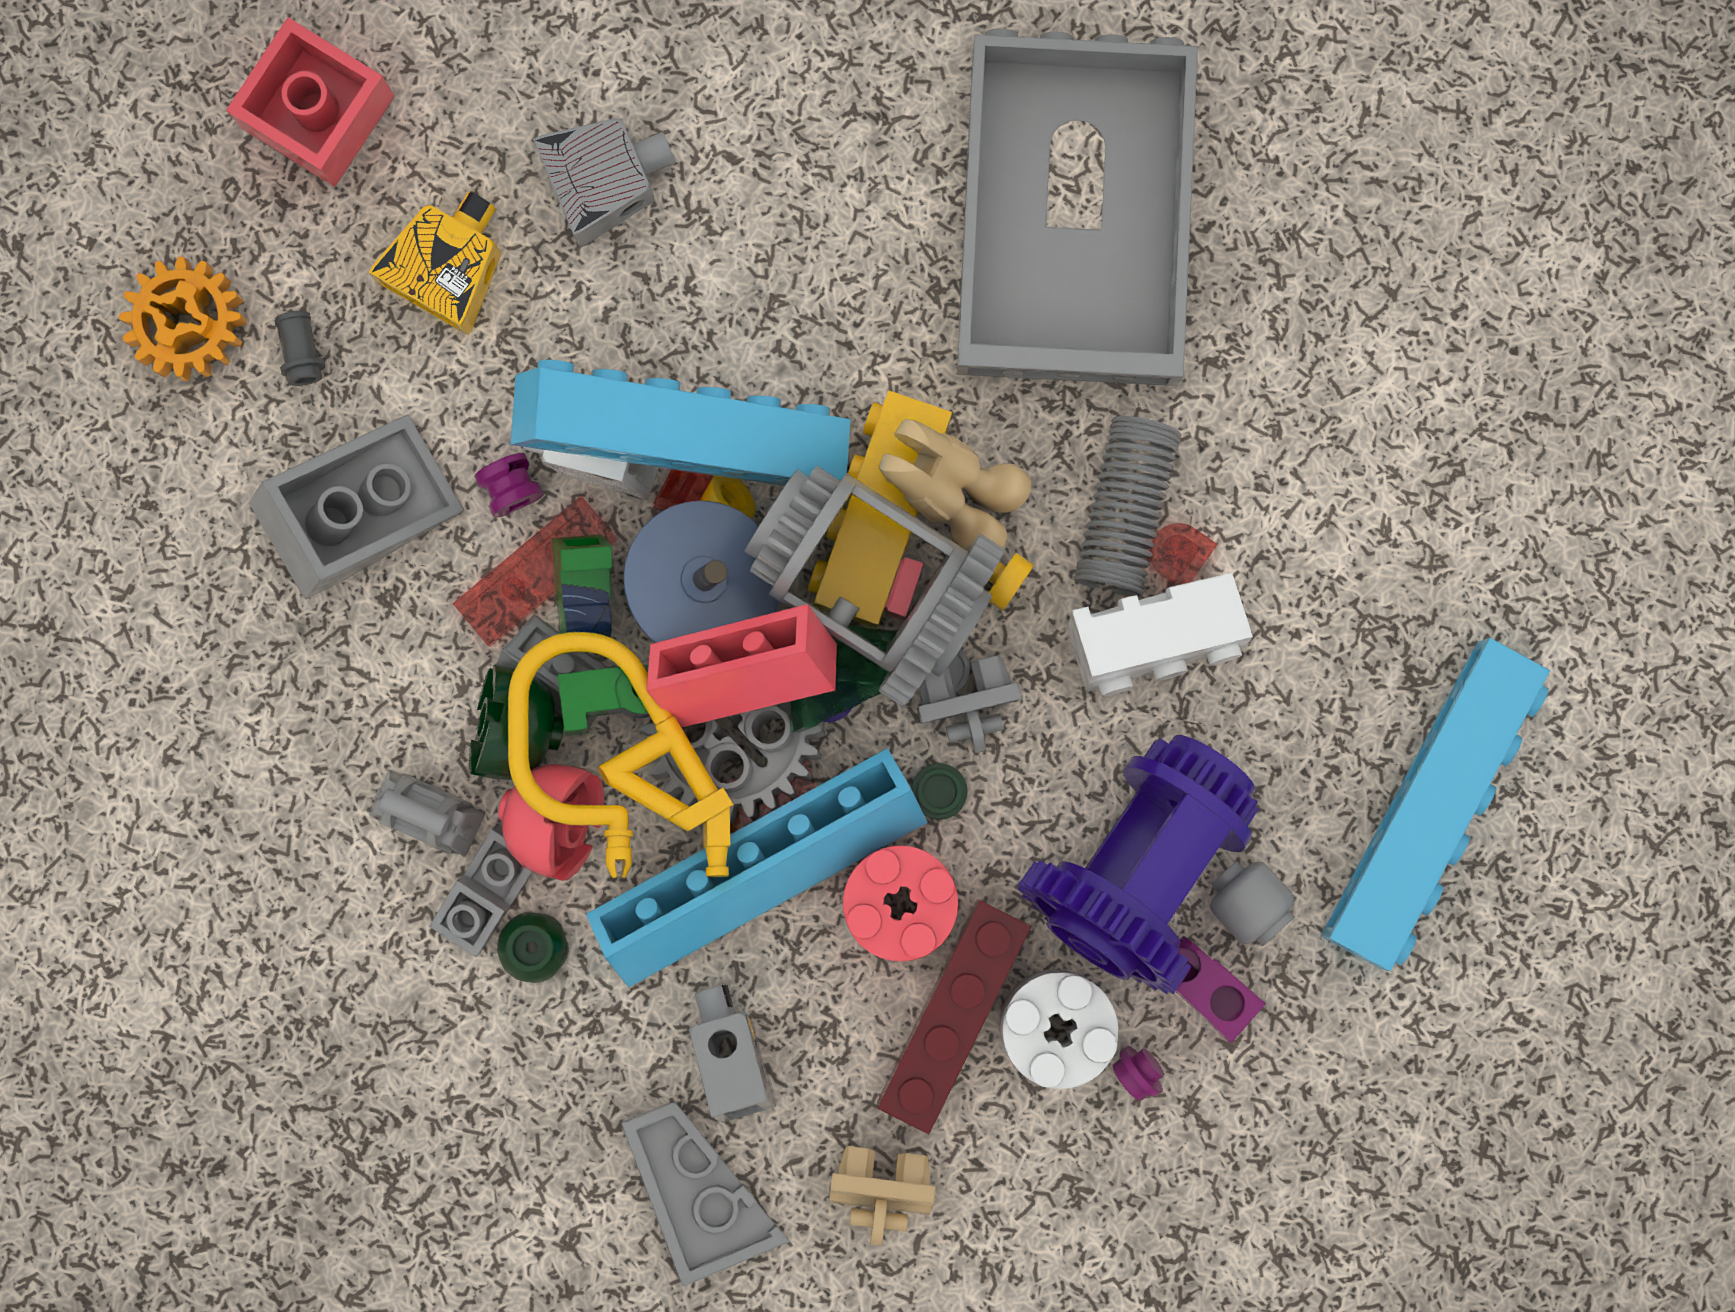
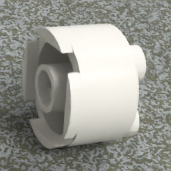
[999,969,1118,1089]

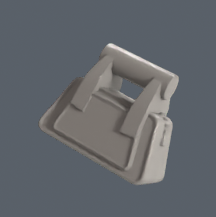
[369,770,485,857]

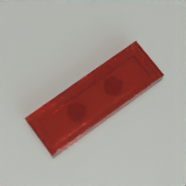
[452,496,618,647]

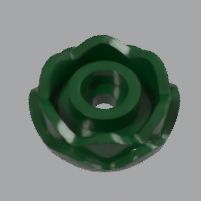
[497,912,569,983]

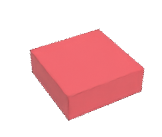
[885,557,924,621]

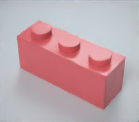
[646,604,837,728]

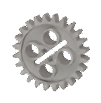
[640,696,825,824]

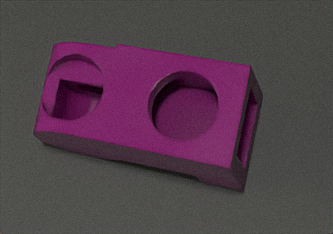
[1175,936,1266,1043]

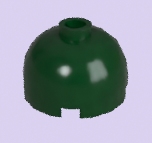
[469,665,564,780]

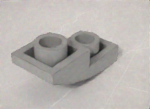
[429,825,533,957]

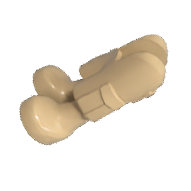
[879,419,1031,550]

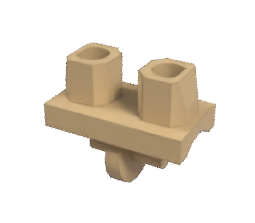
[829,1146,936,1246]

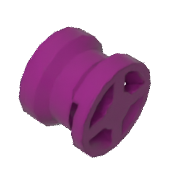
[474,453,544,518]

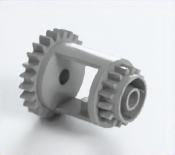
[744,466,1004,706]

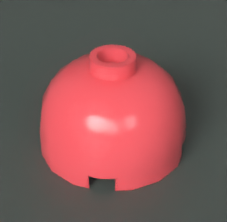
[498,764,604,881]

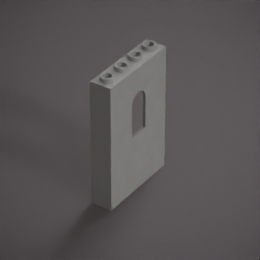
[956,29,1198,386]

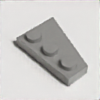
[621,1101,790,1286]

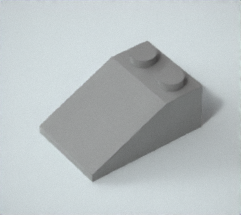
[249,415,464,599]

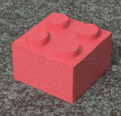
[226,17,395,187]

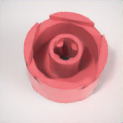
[843,846,958,961]

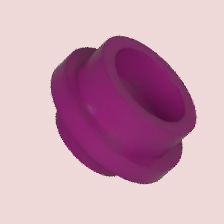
[1112,1046,1164,1101]

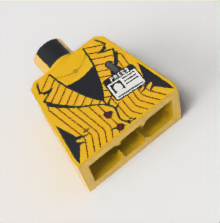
[369,191,502,336]

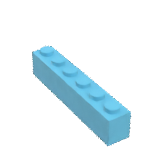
[510,360,851,486]
[1320,638,1550,972]
[586,748,928,987]

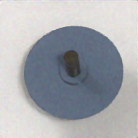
[623,501,779,643]

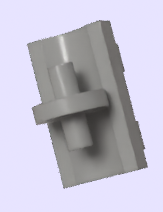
[917,655,1022,753]

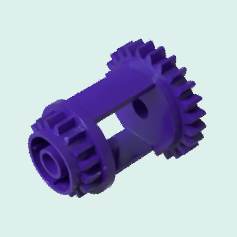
[1018,735,1259,994]

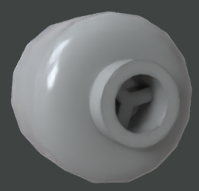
[1210,861,1295,946]

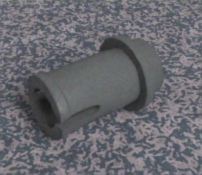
[274,311,325,386]

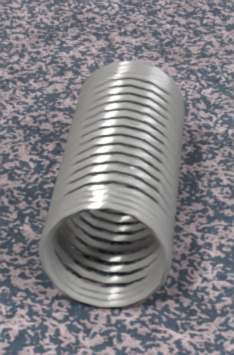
[1073,416,1182,596]

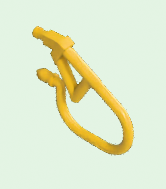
[508,632,733,878]

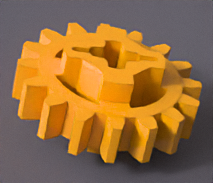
[119,257,247,381]

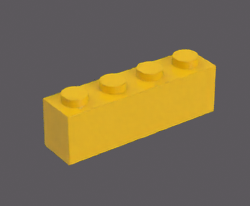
[807,390,952,629]

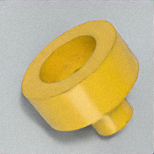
[698,476,755,518]
[988,553,1034,611]

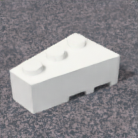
[1067,573,1253,697]

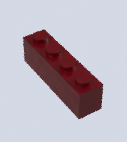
[877,899,1032,1135]

